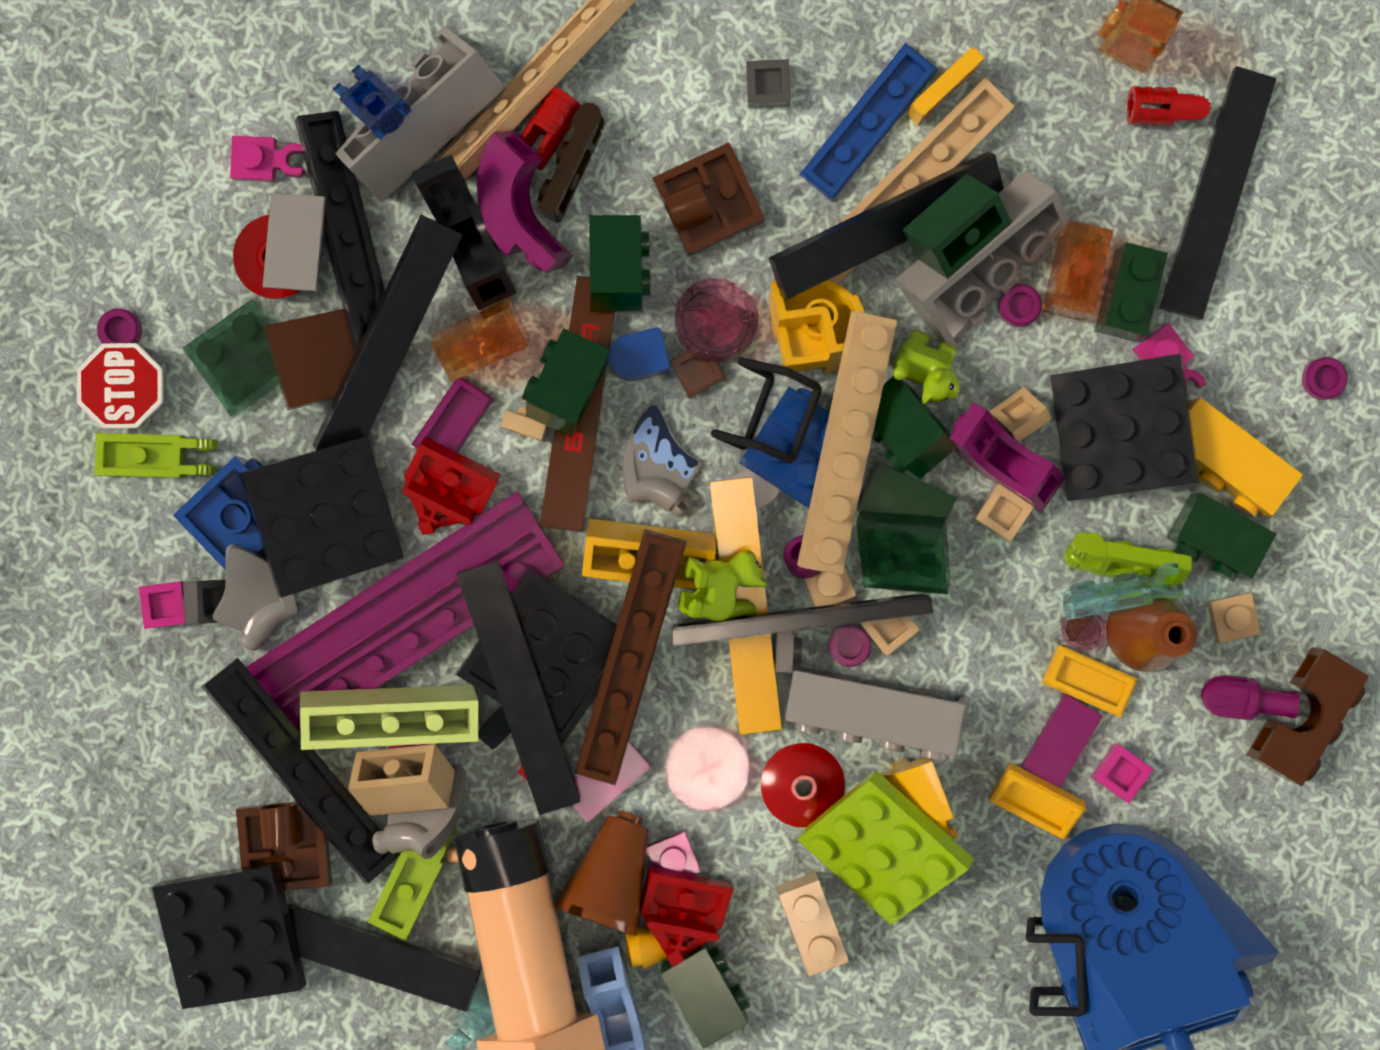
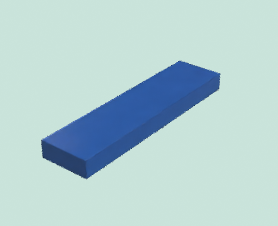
[799,43,938,201]

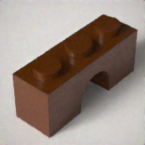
[1246,647,1369,786]

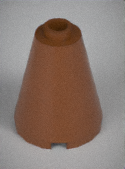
[1106,588,1197,672]
[555,810,649,936]

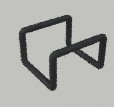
[711,357,822,463]
[1025,917,1087,1017]

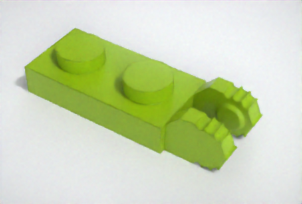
[94,433,218,478]
[1063,531,1192,589]
[367,828,457,941]

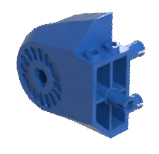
[1040,824,1279,1050]

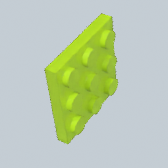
[797,770,974,925]

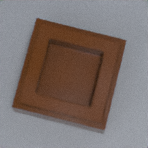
[669,343,726,398]

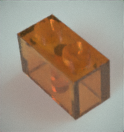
[1097,0,1184,74]
[1042,221,1113,321]
[431,297,529,382]

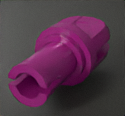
[1201,675,1300,721]

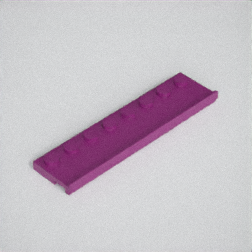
[246,491,566,733]

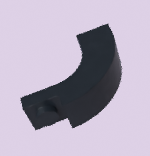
[412,155,517,311]

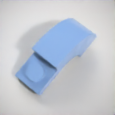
[577,946,648,1050]

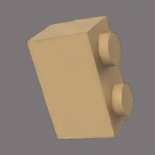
[348,744,455,815]
[776,871,849,977]

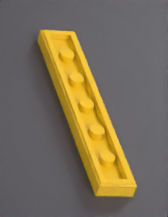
[709,477,782,735]

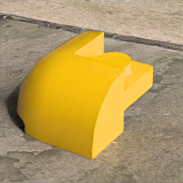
[769,280,864,374]
[881,757,958,839]

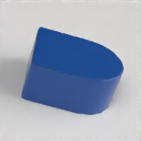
[609,327,670,381]

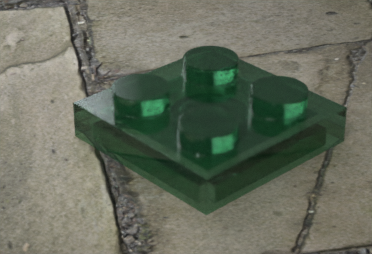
[182,299,280,418]
[856,511,951,595]

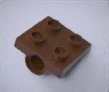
[652,142,765,257]
[236,802,332,891]

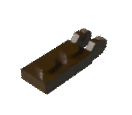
[538,101,605,223]

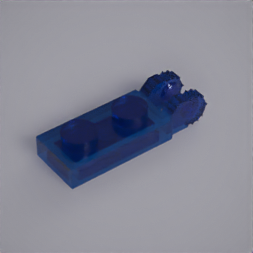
[333,64,412,140]

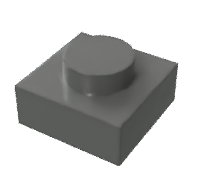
[746,59,791,108]
[183,579,225,625]
[775,631,802,673]

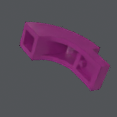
[477,130,573,273]
[949,402,1064,513]

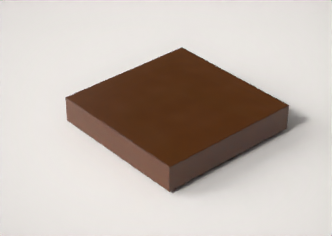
[264,309,355,410]

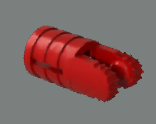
[1127,86,1212,126]
[520,87,581,171]

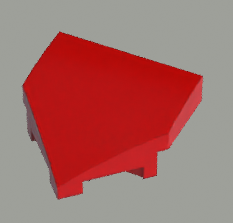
[402,436,501,535]
[640,866,733,967]

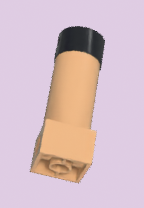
[446,819,605,1050]

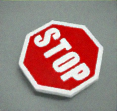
[77,343,164,429]

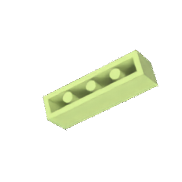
[300,685,478,750]

